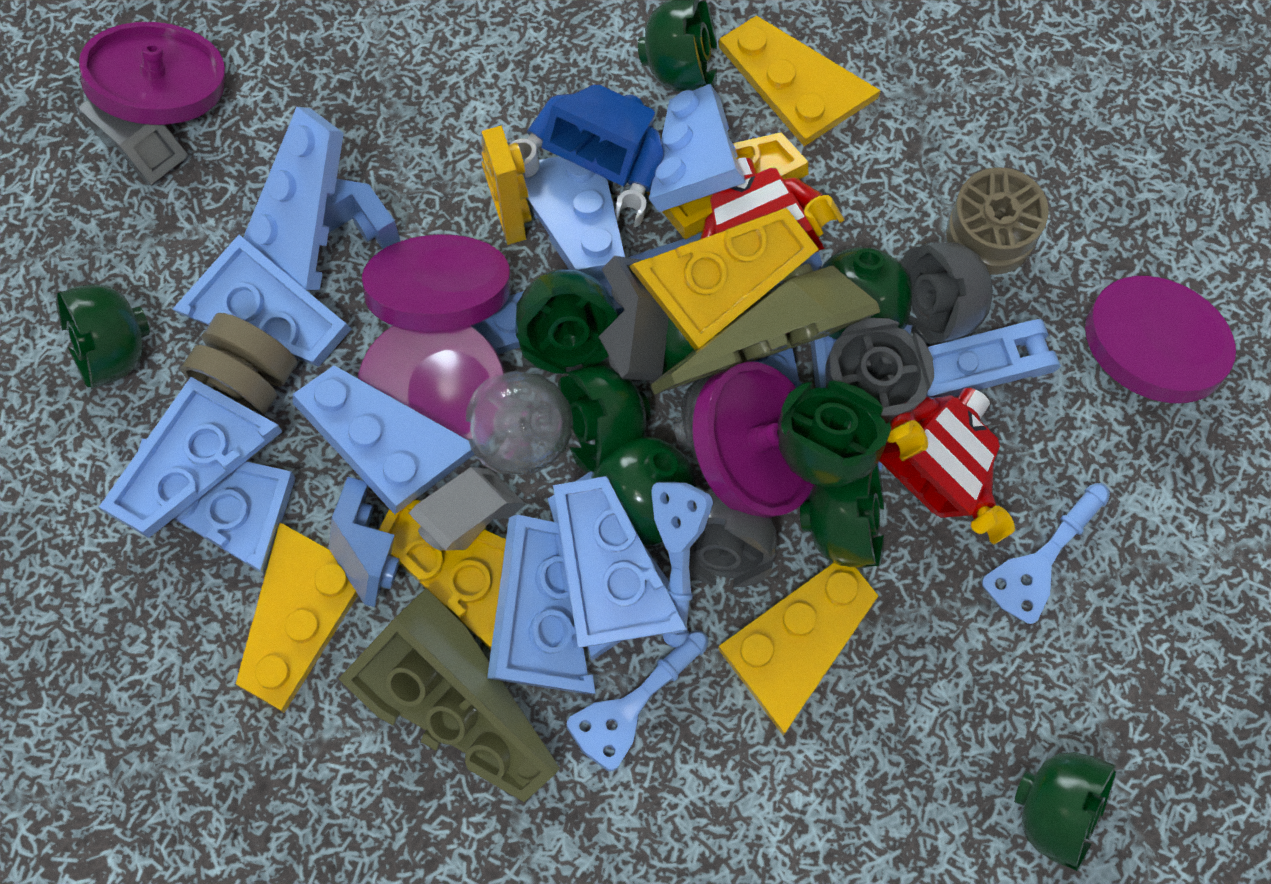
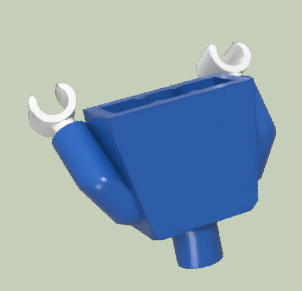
[511,85,664,227]

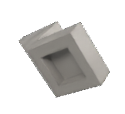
[409,467,525,551]

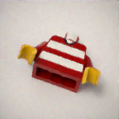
[700,158,844,253]
[880,388,1015,545]

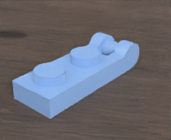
[926,319,1061,398]

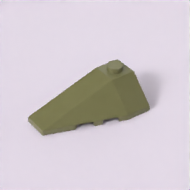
[651,263,880,395]
[338,588,560,802]

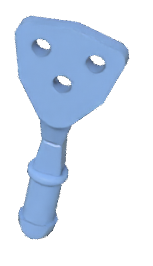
[651,482,713,647]
[982,483,1110,624]
[566,630,708,771]

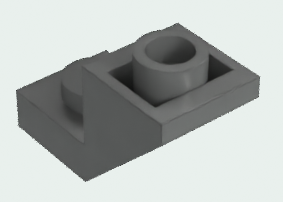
[76,99,189,185]
[599,256,669,381]

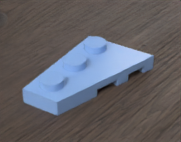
[173,235,352,367]
[553,476,688,648]
[487,514,596,694]

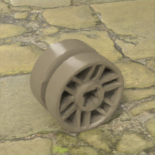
[946,167,1049,275]
[180,313,297,417]

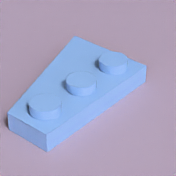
[649,84,746,212]
[243,107,343,290]
[523,156,625,279]
[293,365,477,514]
[99,377,282,538]
[138,438,296,575]

